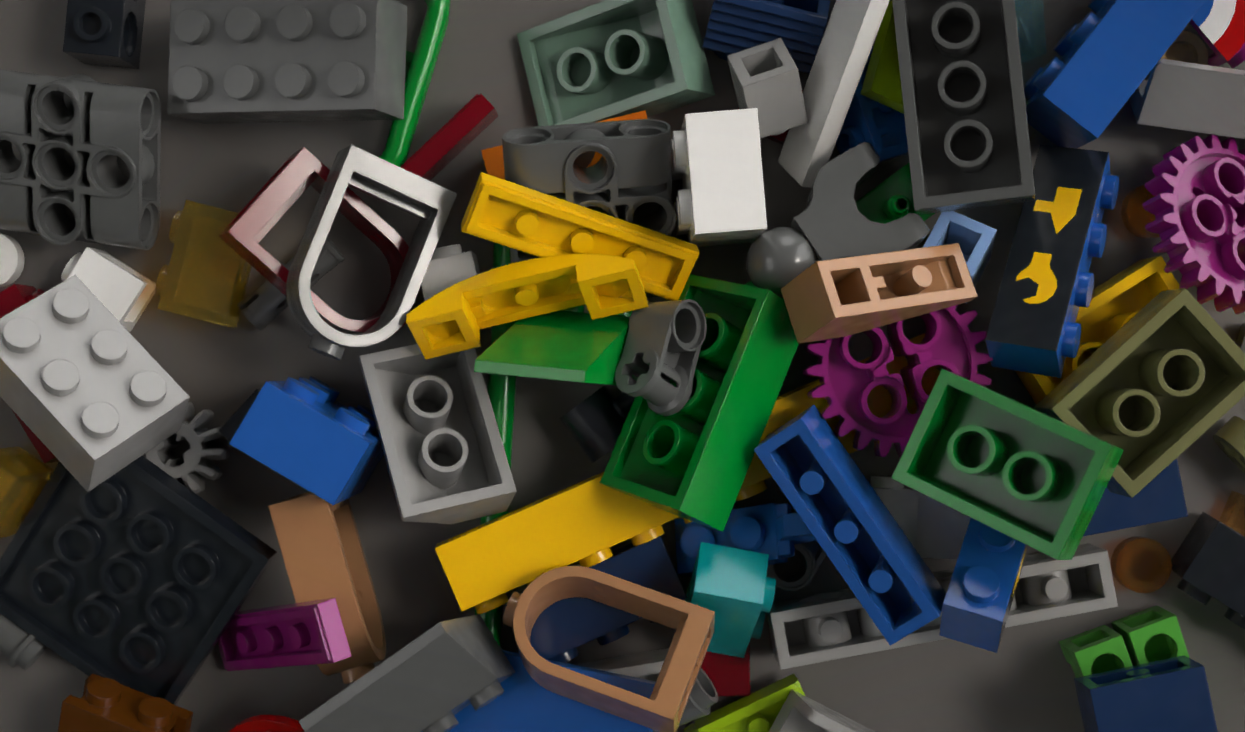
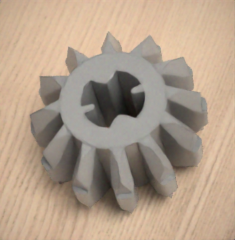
[145,402,230,494]

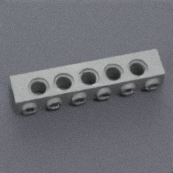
[766,543,1118,670]

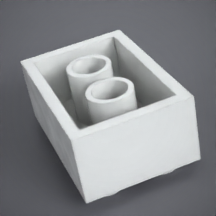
[671,108,767,247]

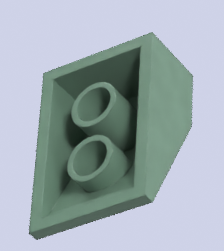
[517,0,715,126]

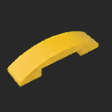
[406,254,648,360]

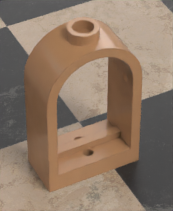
[268,492,386,684]
[503,566,715,732]

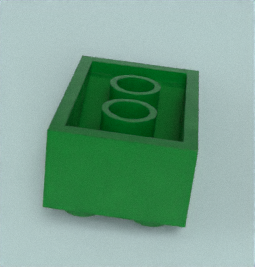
[474,305,638,385]

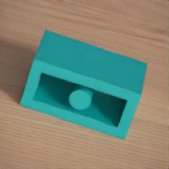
[684,542,776,658]

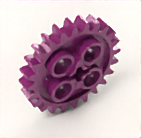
[1143,134,1245,314]
[802,305,993,458]

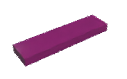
[218,598,352,671]

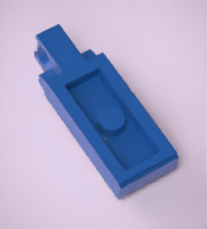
[674,503,817,577]

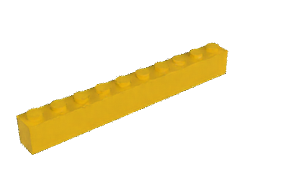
[435,333,978,614]

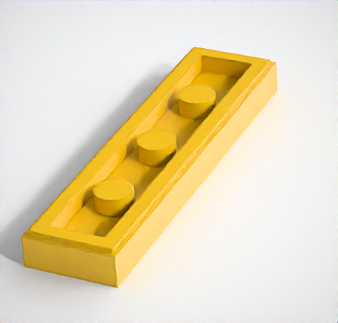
[461,172,700,301]

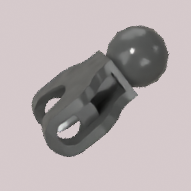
[747,142,930,298]

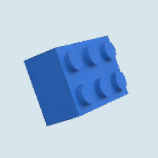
[1024,0,1206,149]
[229,376,384,505]

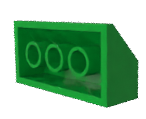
[600,274,799,532]

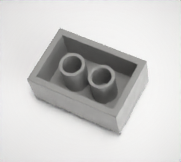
[0,275,190,492]

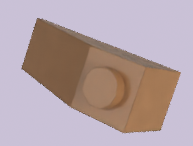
[781,243,978,344]

